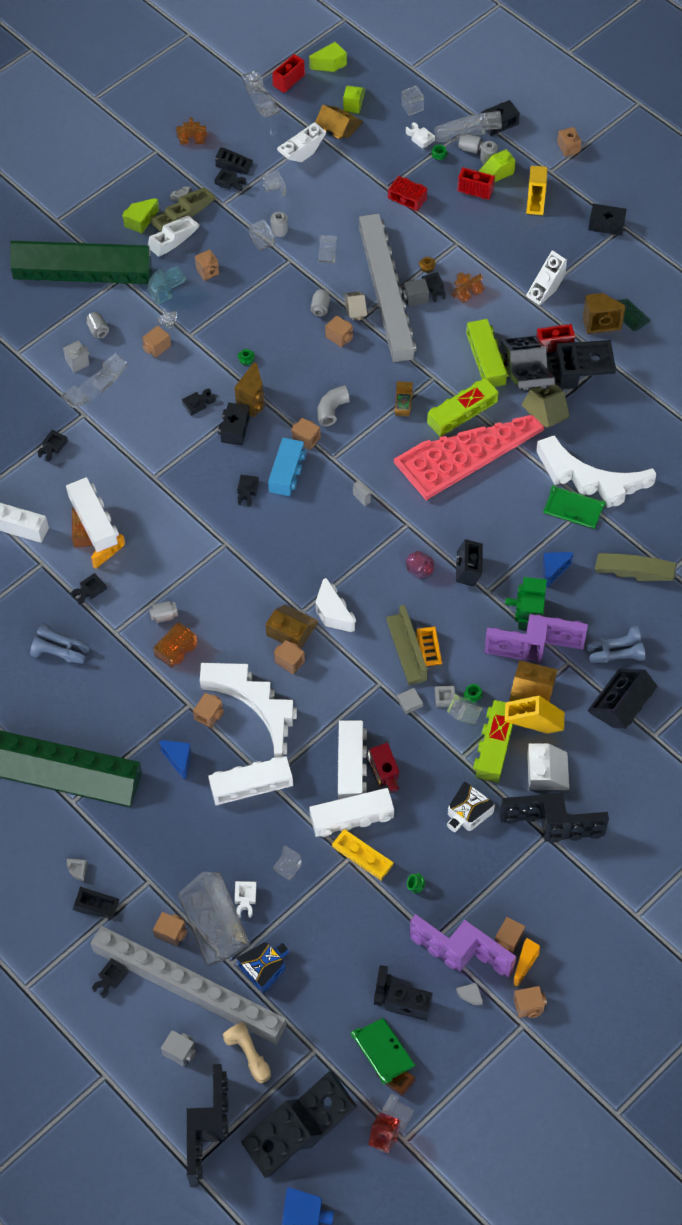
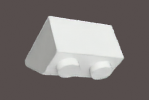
[527,744,569,790]

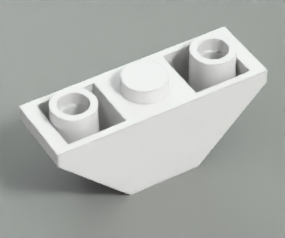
[277,122,326,162]
[526,250,567,305]
[316,578,356,632]

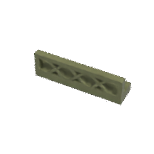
[386,605,427,686]

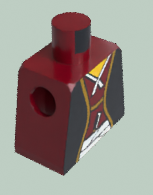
[367,742,400,794]

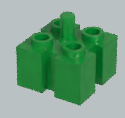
[505,577,547,630]

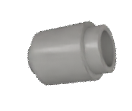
[458,134,484,154]
[480,141,498,165]
[270,212,288,237]
[310,290,330,317]
[86,312,109,338]
[149,601,178,623]

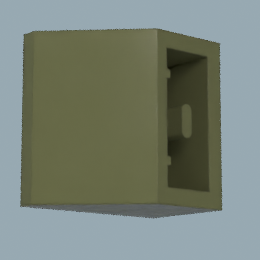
[521,384,569,428]

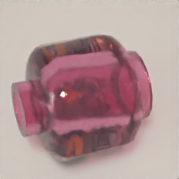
[406,551,434,579]

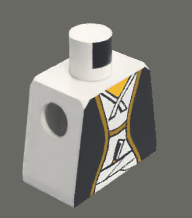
[447,782,495,832]

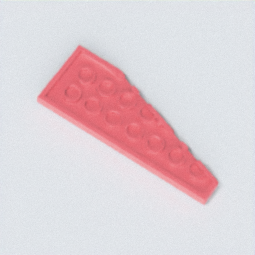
[394,415,544,500]

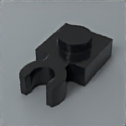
[215,168,247,191]
[422,272,446,302]
[181,388,216,416]
[37,430,68,462]
[237,475,259,506]
[71,573,107,605]
[92,958,129,999]
[374,965,391,1006]

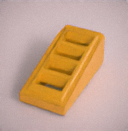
[91,533,125,569]
[415,626,442,666]
[513,938,540,986]

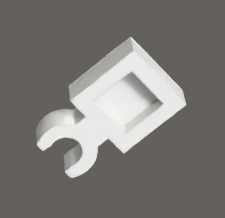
[406,122,435,149]
[235,881,257,918]

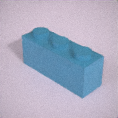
[268,438,307,496]

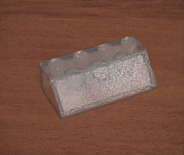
[178,872,250,966]

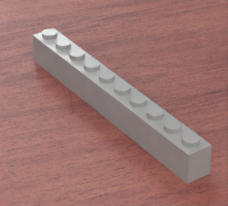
[359,214,416,362]
[91,926,287,1045]

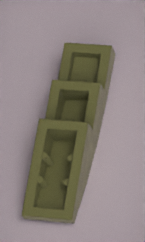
[151,187,216,232]
[595,553,677,581]

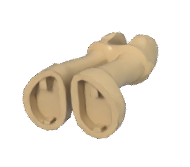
[223,1022,271,1084]

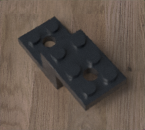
[501,335,555,390]
[523,340,616,392]
[500,793,609,842]
[187,1064,229,1187]
[241,1071,358,1178]

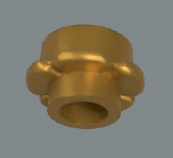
[419,257,436,273]

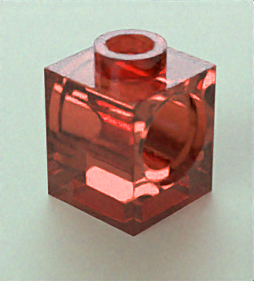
[368,1112,401,1153]

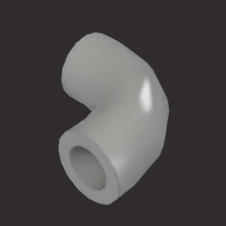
[317,385,349,427]

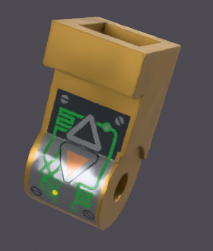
[395,381,413,417]

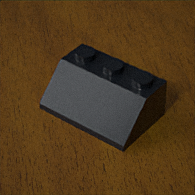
[587,669,658,729]

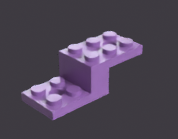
[484,614,588,663]
[410,914,516,978]

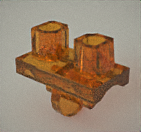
[176,117,207,145]
[451,272,485,303]

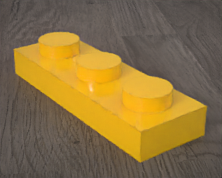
[332,829,394,881]

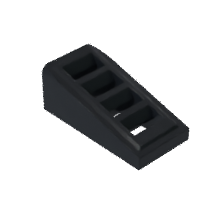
[215,147,253,174]
[72,887,119,919]

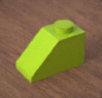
[309,42,347,72]
[343,85,366,114]
[479,149,515,182]
[122,198,159,234]

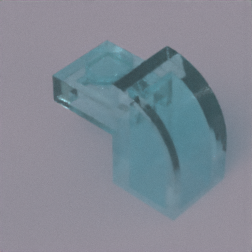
[148,266,186,305]

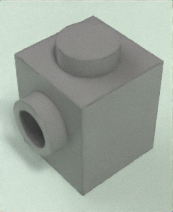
[63,340,90,373]
[161,1030,196,1067]

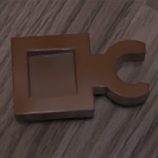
[375,1071,416,1097]

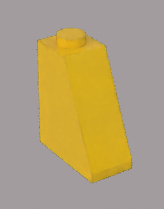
[526,166,547,215]
[505,696,565,734]

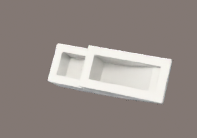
[148,216,199,257]

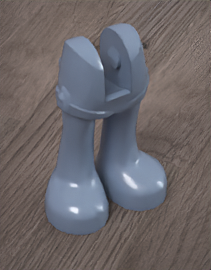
[30,623,90,664]
[586,626,645,663]

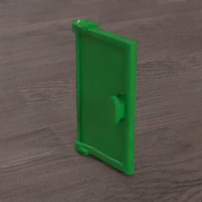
[543,485,606,529]
[350,1018,415,1084]

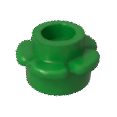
[431,145,448,160]
[237,349,255,366]
[464,684,483,703]
[407,873,425,893]

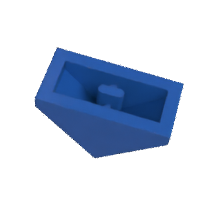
[543,552,574,588]
[159,740,191,779]

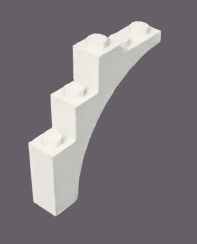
[537,436,656,508]
[200,663,297,757]

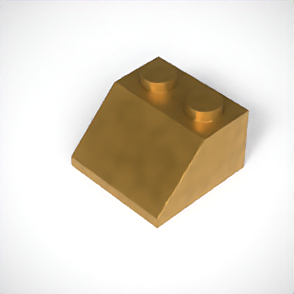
[315,104,363,139]
[583,293,625,334]
[234,362,265,418]
[265,605,318,649]
[509,660,557,702]

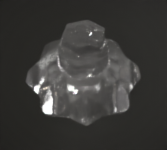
[157,309,177,329]

